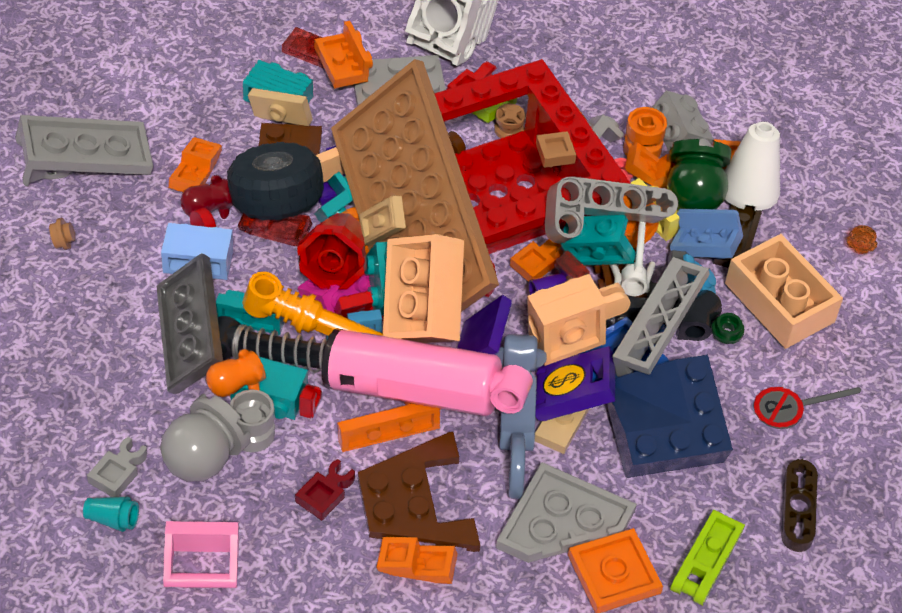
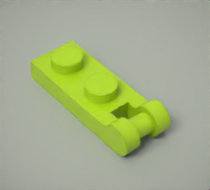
[670,509,745,606]

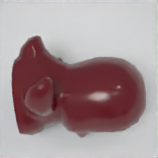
[180,175,233,219]

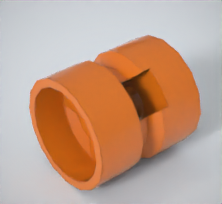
[623,107,667,158]

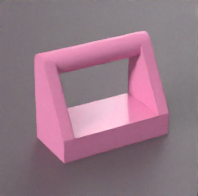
[163,521,239,588]

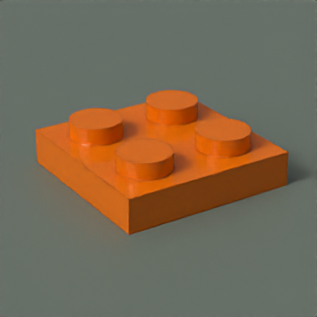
[568,528,663,613]

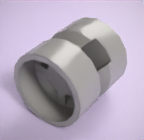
[230,389,275,453]

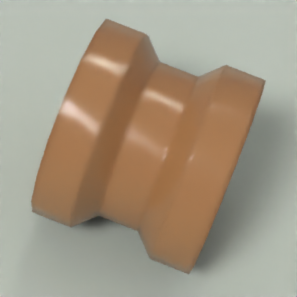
[494,104,526,138]

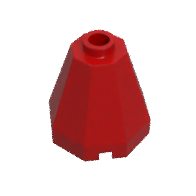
[297,213,367,289]

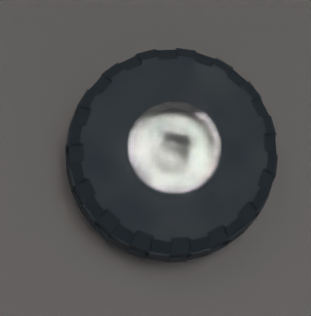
[227,142,324,220]

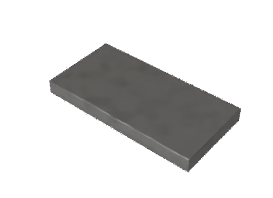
[156,253,223,394]

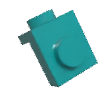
[314,171,353,222]

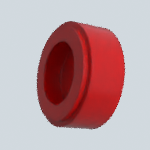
[190,208,216,227]

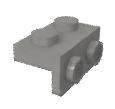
[652,90,714,151]

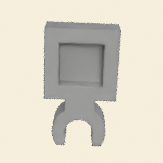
[87,437,147,497]

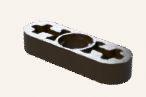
[781,459,818,552]

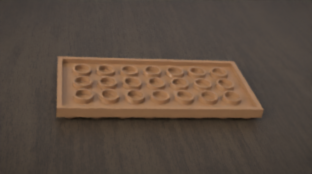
[331,59,499,312]

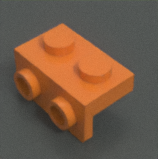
[314,20,373,89]

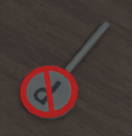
[753,387,861,429]

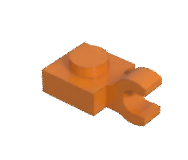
[510,239,563,282]

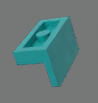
[216,290,284,335]

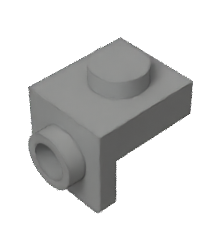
[588,114,624,142]

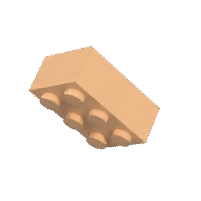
[383,234,464,343]
[725,234,843,349]

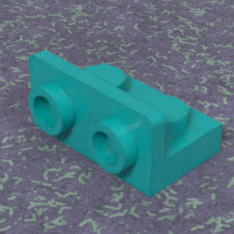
[560,215,636,266]

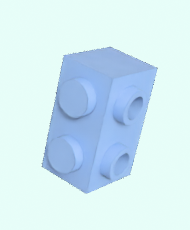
[161,223,233,280]

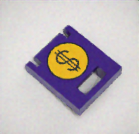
[535,346,615,421]

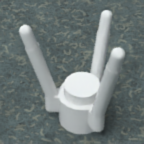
[610,221,655,296]

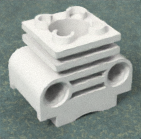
[405,0,499,66]

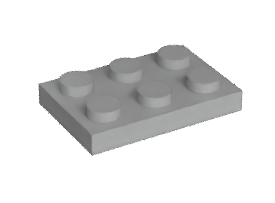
[353,55,446,106]

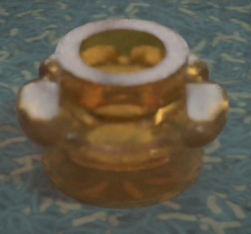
[846,225,878,254]

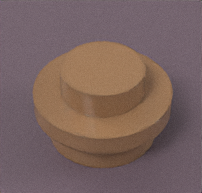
[49,218,76,250]

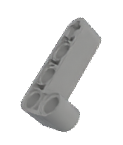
[545,176,678,244]

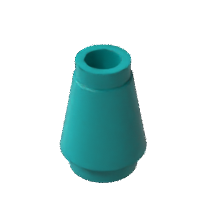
[83,496,139,532]

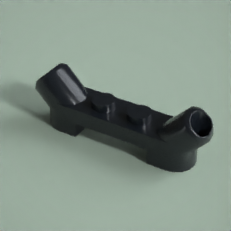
[606,290,722,341]

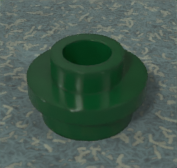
[711,313,745,344]

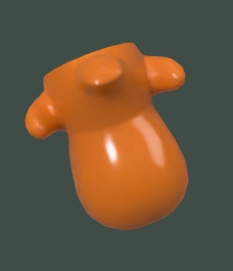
[206,349,266,397]

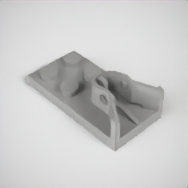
[15,115,153,186]

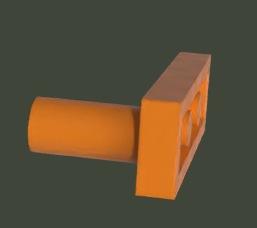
[337,402,440,452]

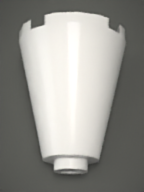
[724,122,780,211]

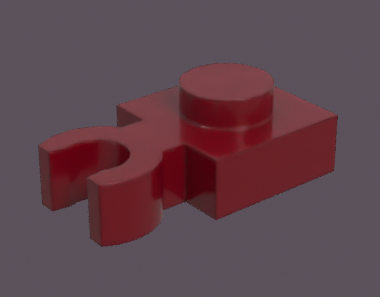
[295,459,355,521]

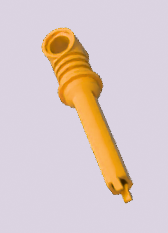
[242,272,383,336]

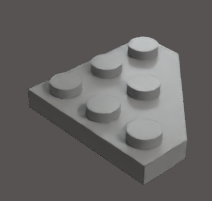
[496,462,637,563]

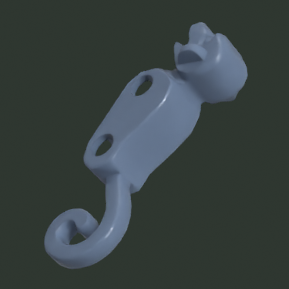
[495,334,547,499]

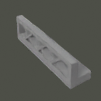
[612,257,710,377]

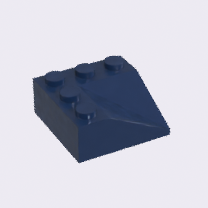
[607,355,733,478]

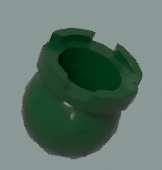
[667,139,731,210]

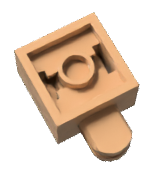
[527,274,631,366]

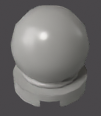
[160,393,251,482]

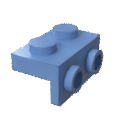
[670,209,743,259]

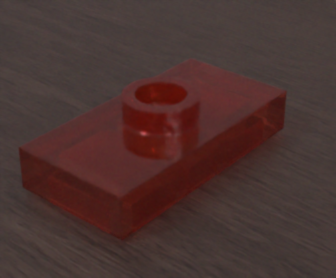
[282,27,324,68]

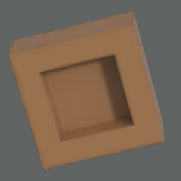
[536,131,576,168]

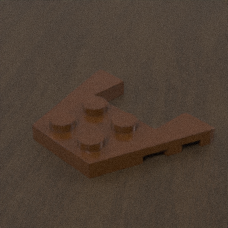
[357,432,480,552]

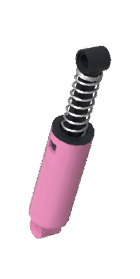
[218,316,533,416]

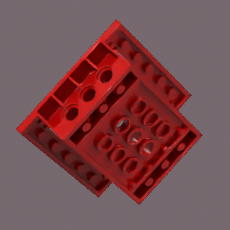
[434,59,631,254]

